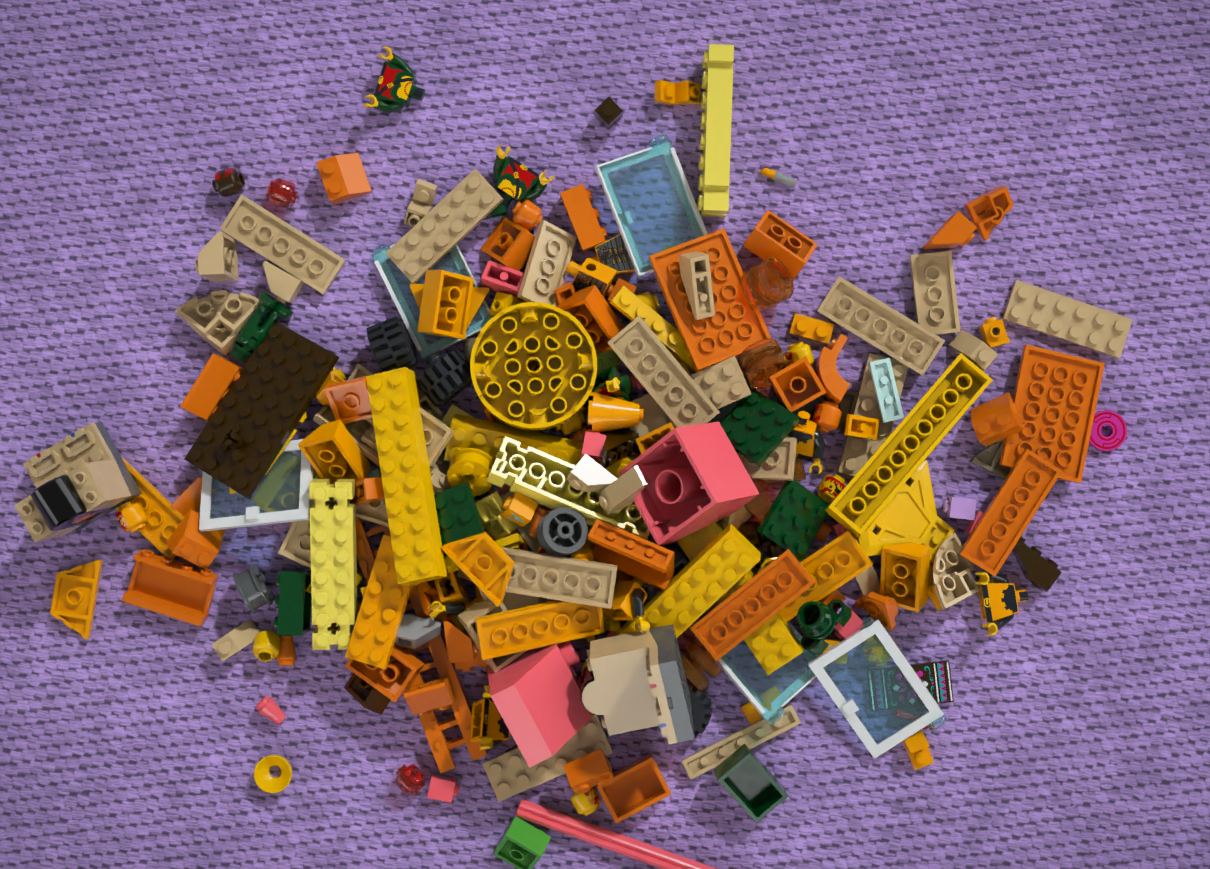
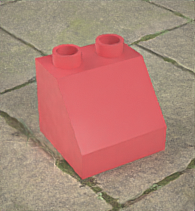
[618,422,760,546]
[487,641,594,768]

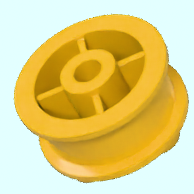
[447,448,494,497]

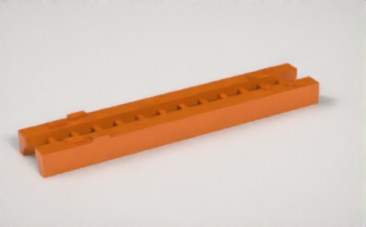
[356,517,488,773]

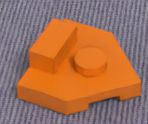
[854,592,899,630]

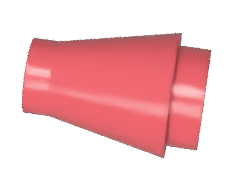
[255,695,286,725]

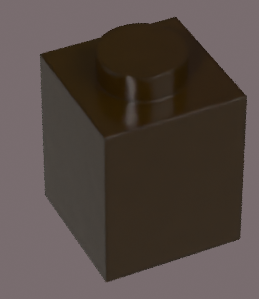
[594,97,623,130]

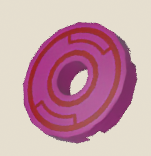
[1089,410,1127,451]

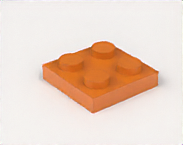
[324,376,372,424]

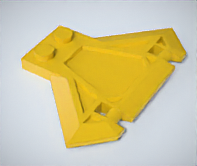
[857,460,955,563]

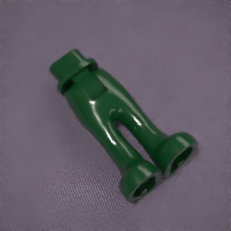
[230,291,294,362]

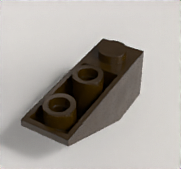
[601,428,639,468]
[1012,537,1062,592]

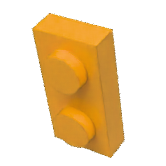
[789,313,834,344]

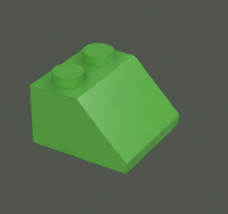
[493,816,551,869]

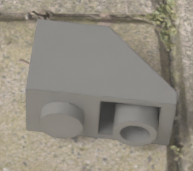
[394,614,441,649]

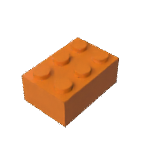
[596,753,671,823]

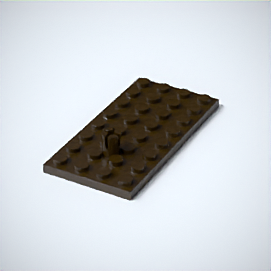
[184,321,339,499]

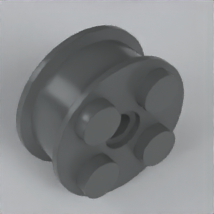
[537,507,588,557]
[233,564,275,614]

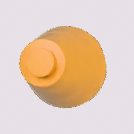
[588,392,644,433]

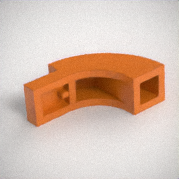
[815,334,850,405]

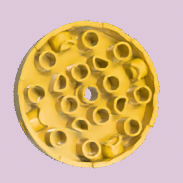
[470,302,597,430]

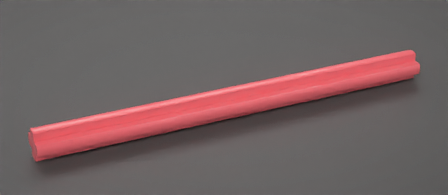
[515,799,716,869]

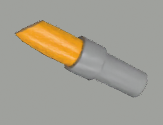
[759,168,798,188]

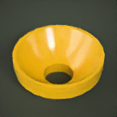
[254,755,292,793]

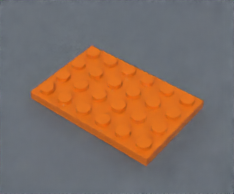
[648,228,772,372]
[999,344,1105,484]

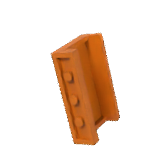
[587,519,674,590]
[122,550,219,626]

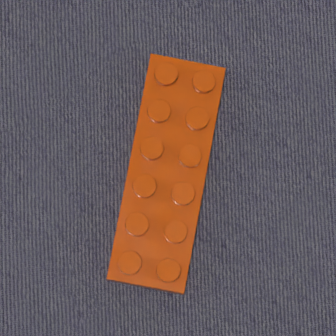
[958,448,1062,576]
[690,549,815,661]

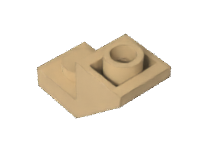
[404,179,438,227]

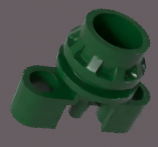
[797,599,852,655]

